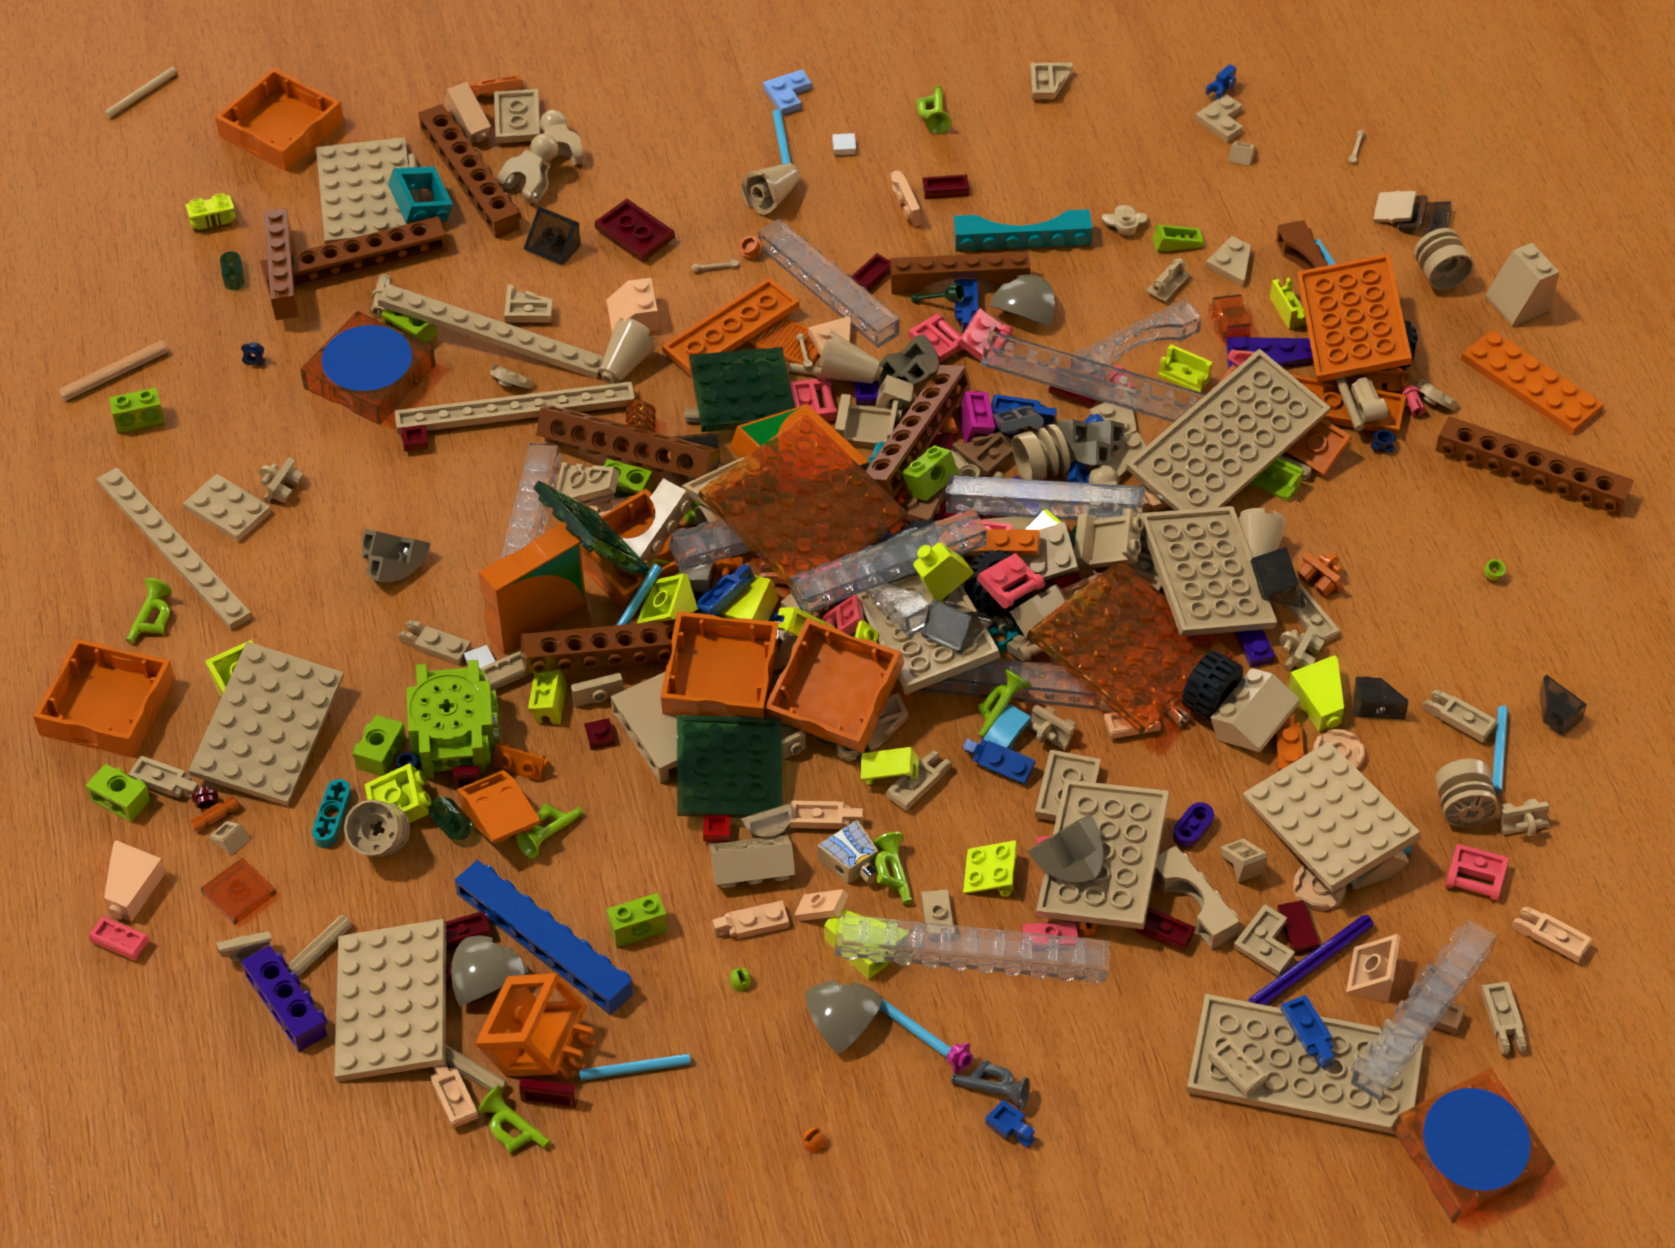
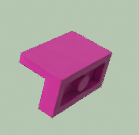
[958,391,995,443]

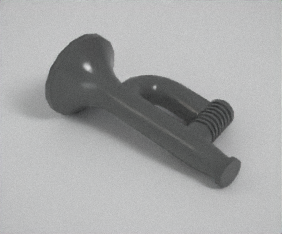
[951,1060,1030,1111]

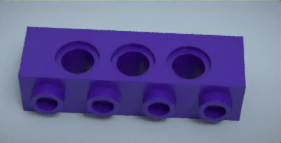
[241,945,328,1052]

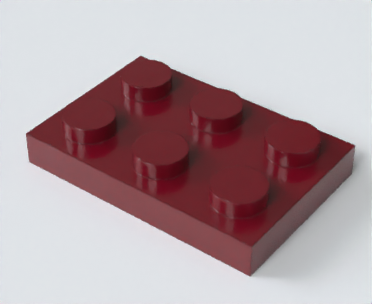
[594,199,675,261]

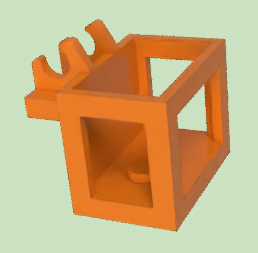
[475,973,596,1080]

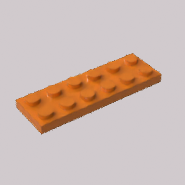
[662,277,800,377]
[1461,329,1604,435]
[1218,364,1352,477]
[1291,374,1406,436]

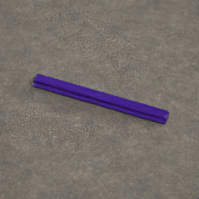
[1248,915,1374,1005]

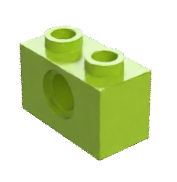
[901,445,959,501]
[352,714,406,776]
[85,764,151,823]
[606,893,668,948]

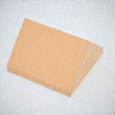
[1346,934,1400,1003]

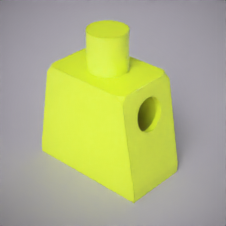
[913,542,974,604]

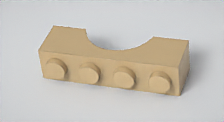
[608,478,694,580]
[1153,846,1240,950]

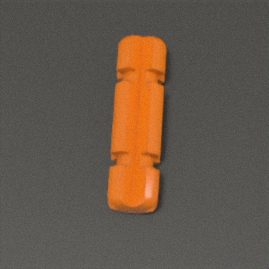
[190,796,239,833]

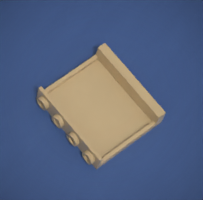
[610,672,744,784]

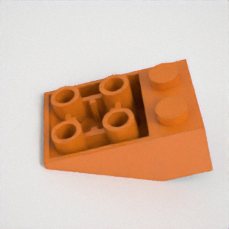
[457,770,541,844]

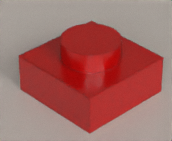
[703,814,731,842]

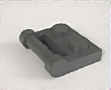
[993,406,1044,434]

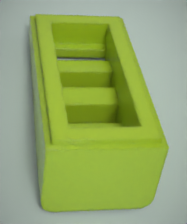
[1153,225,1205,252]

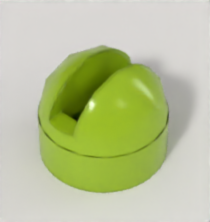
[1484,559,1506,581]
[729,967,751,992]

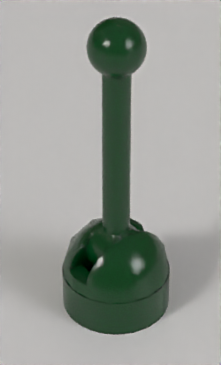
[911,283,964,303]

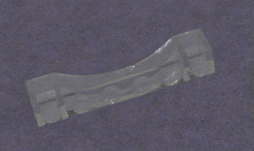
[1070,299,1202,384]
[832,531,935,637]

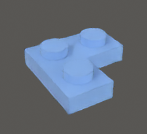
[763,70,812,115]

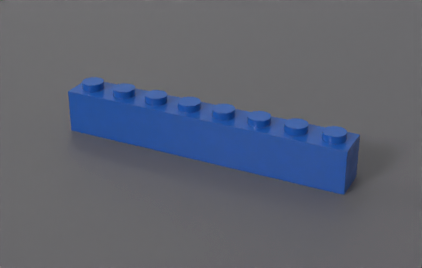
[454,859,633,1015]

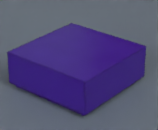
[855,381,879,405]

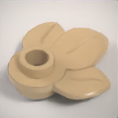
[1102,205,1147,235]

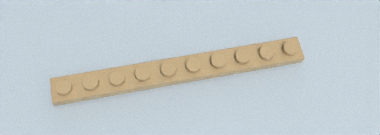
[378,284,604,379]
[395,381,635,434]
[97,467,252,631]

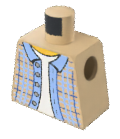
[817,820,878,884]

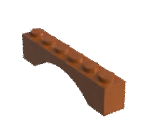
[264,208,299,320]
[1276,220,1328,270]
[890,251,1030,294]

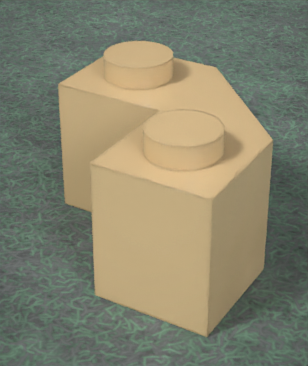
[1010,584,1073,639]

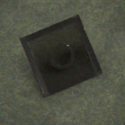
[523,206,581,265]
[1250,547,1305,608]
[921,599,993,654]

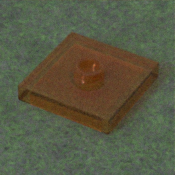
[200,857,277,925]

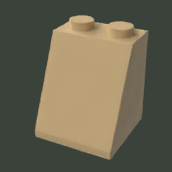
[1485,243,1559,327]

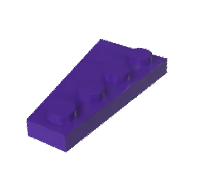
[1226,337,1314,369]

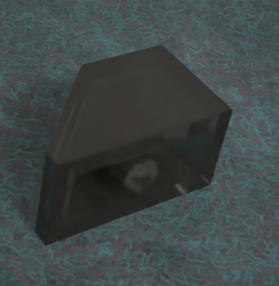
[1539,675,1587,737]
[1353,676,1408,720]

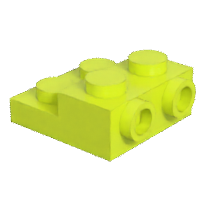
[365,763,431,830]

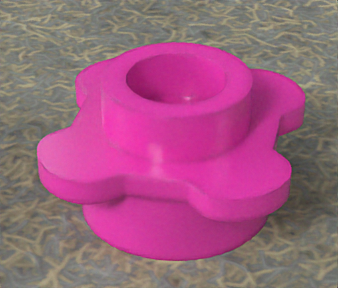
[947,1043,973,1074]

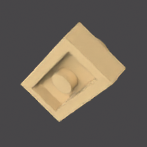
[1220,838,1267,882]

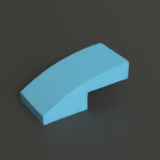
[983,704,1031,750]

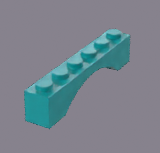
[953,209,1093,251]

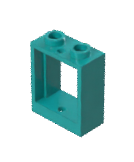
[388,166,453,223]

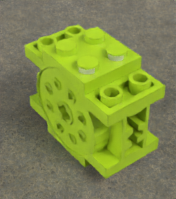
[406,660,500,779]

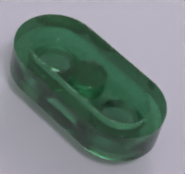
[429,797,472,840]

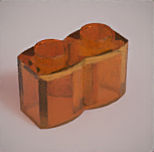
[1209,294,1251,341]

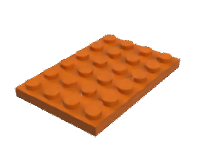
[1297,253,1413,382]

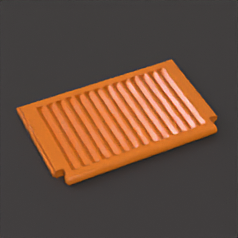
[744,318,819,365]

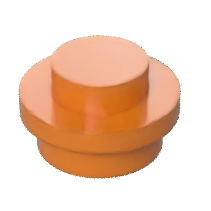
[740,236,762,258]

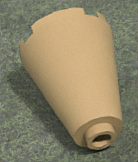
[740,163,800,215]
[599,317,658,384]
[815,331,883,384]
[1238,508,1287,579]

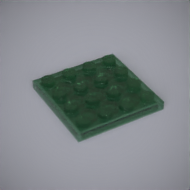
[689,347,795,432]
[533,481,650,575]
[676,715,782,818]

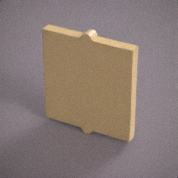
[1373,190,1417,223]

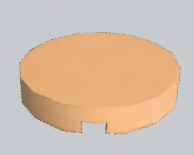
[1313,729,1365,770]
[1293,866,1347,911]

